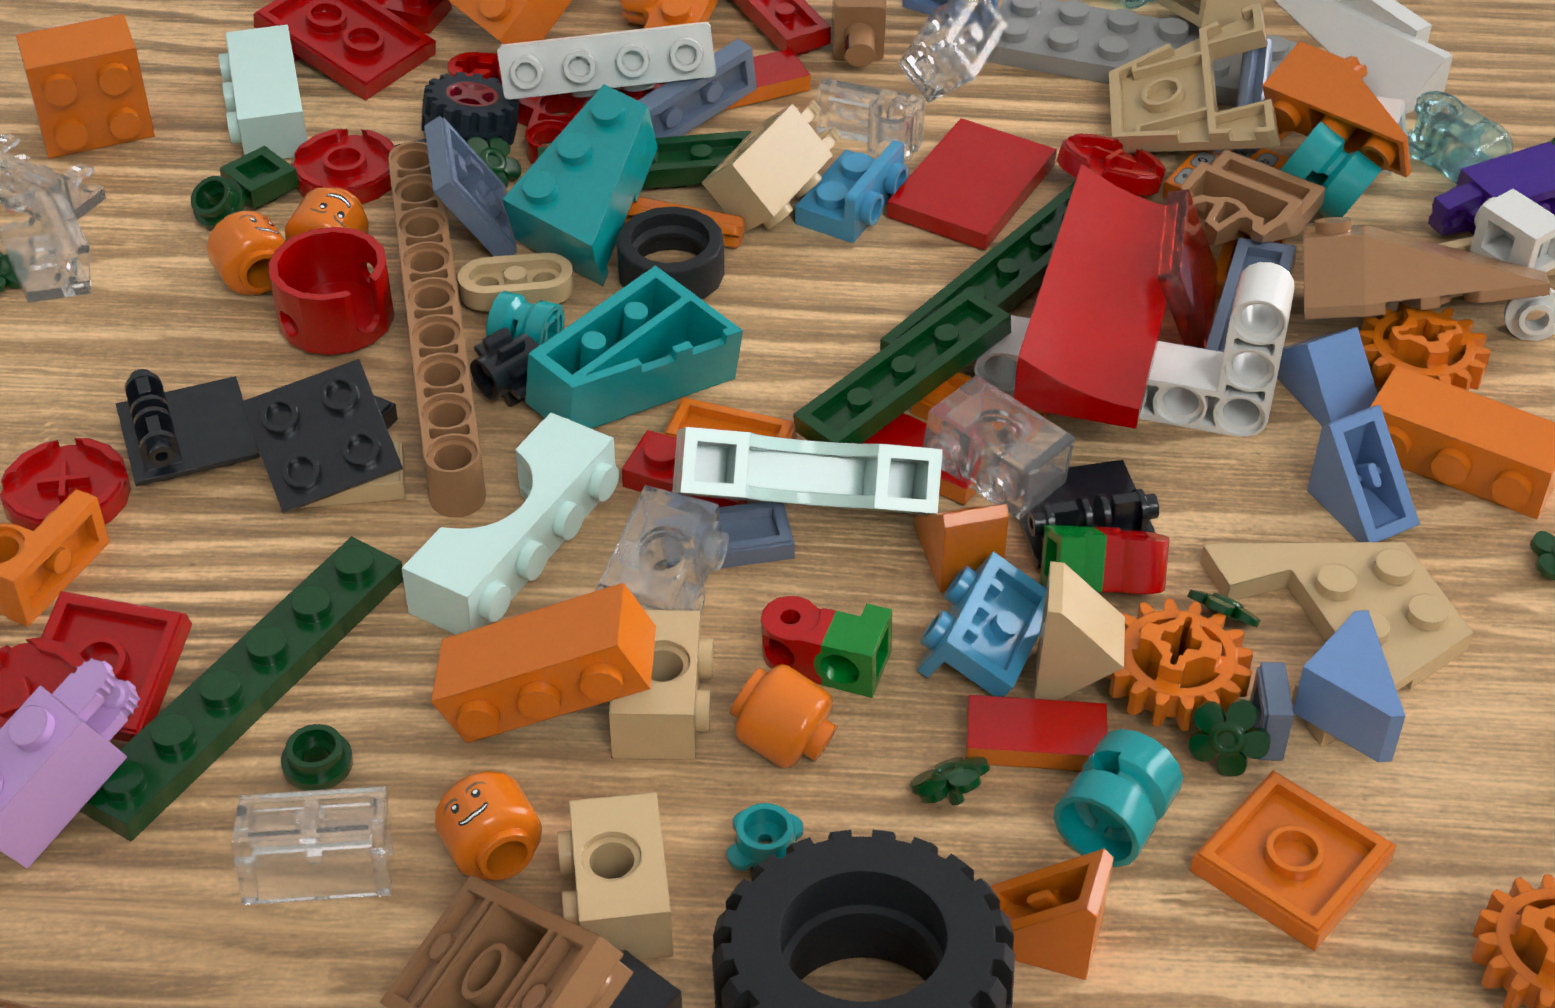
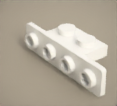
[497,22,716,100]

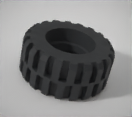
[712,830,1015,1008]

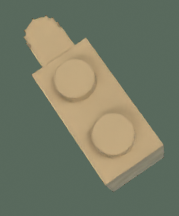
[701,100,841,232]

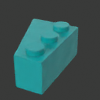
[502,84,658,286]
[525,265,743,429]

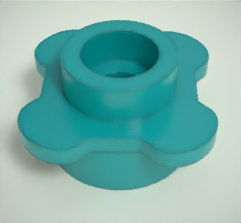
[727,803,803,871]

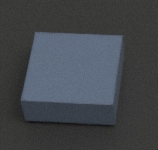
[1249,662,1294,761]

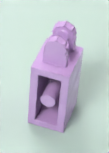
[0,658,140,869]

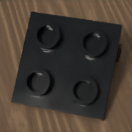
[241,359,403,514]
[116,369,260,487]
[1003,460,1159,569]

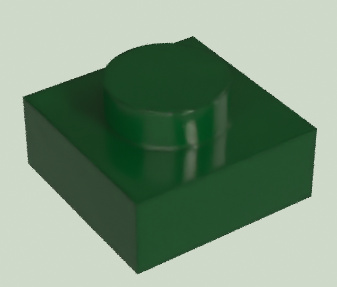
[219,145,299,209]

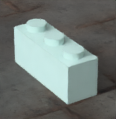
[218,24,308,159]

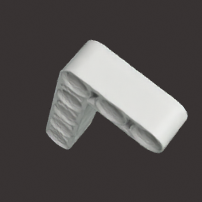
[974,262,1294,437]

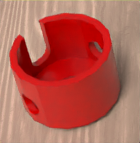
[268,227,394,355]

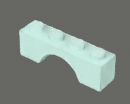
[401,413,619,635]
[672,427,943,515]

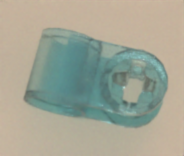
[1407,91,1513,184]

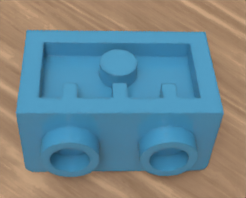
[795,140,908,244]
[917,551,1046,697]

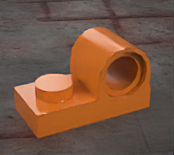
[0,489,110,627]

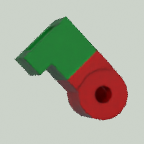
[1040,525,1170,594]
[761,596,892,698]

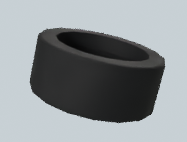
[616,206,725,300]

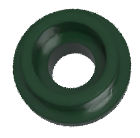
[190,176,246,230]
[281,724,353,791]

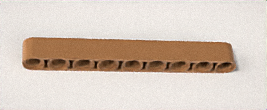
[388,141,486,517]

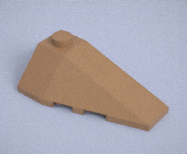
[1303,217,1550,320]

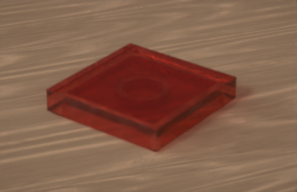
[1158,189,1218,349]

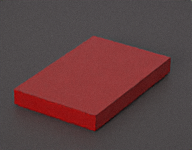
[253,0,436,101]
[887,118,1057,250]

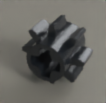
[470,327,539,407]

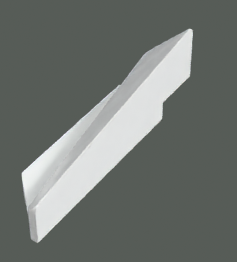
[1273,0,1453,114]

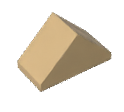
[1034,561,1125,700]

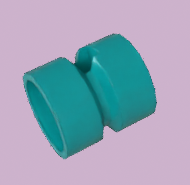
[1281,121,1382,218]
[1053,729,1183,867]

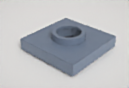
[424,116,517,256]

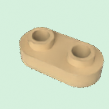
[457,252,574,313]

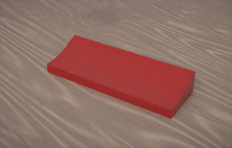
[1012,164,1189,429]

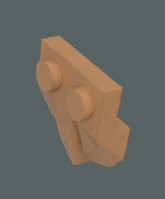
[1182,149,1326,246]

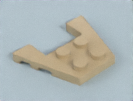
[1109,2,1280,153]
[1200,542,1473,746]

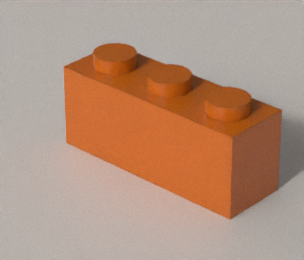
[1370,365,1555,519]
[431,582,656,743]

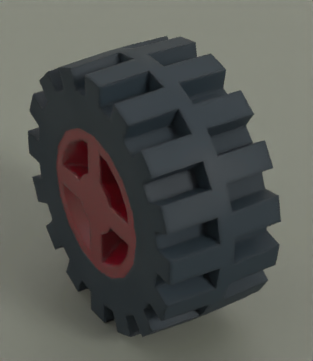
[421,72,520,145]

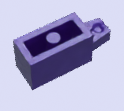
[1428,141,1555,236]

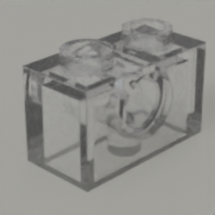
[898,0,1008,103]
[923,375,1075,520]
[595,485,729,615]

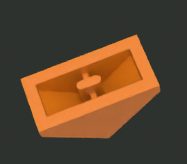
[913,504,1009,592]
[991,849,1114,980]

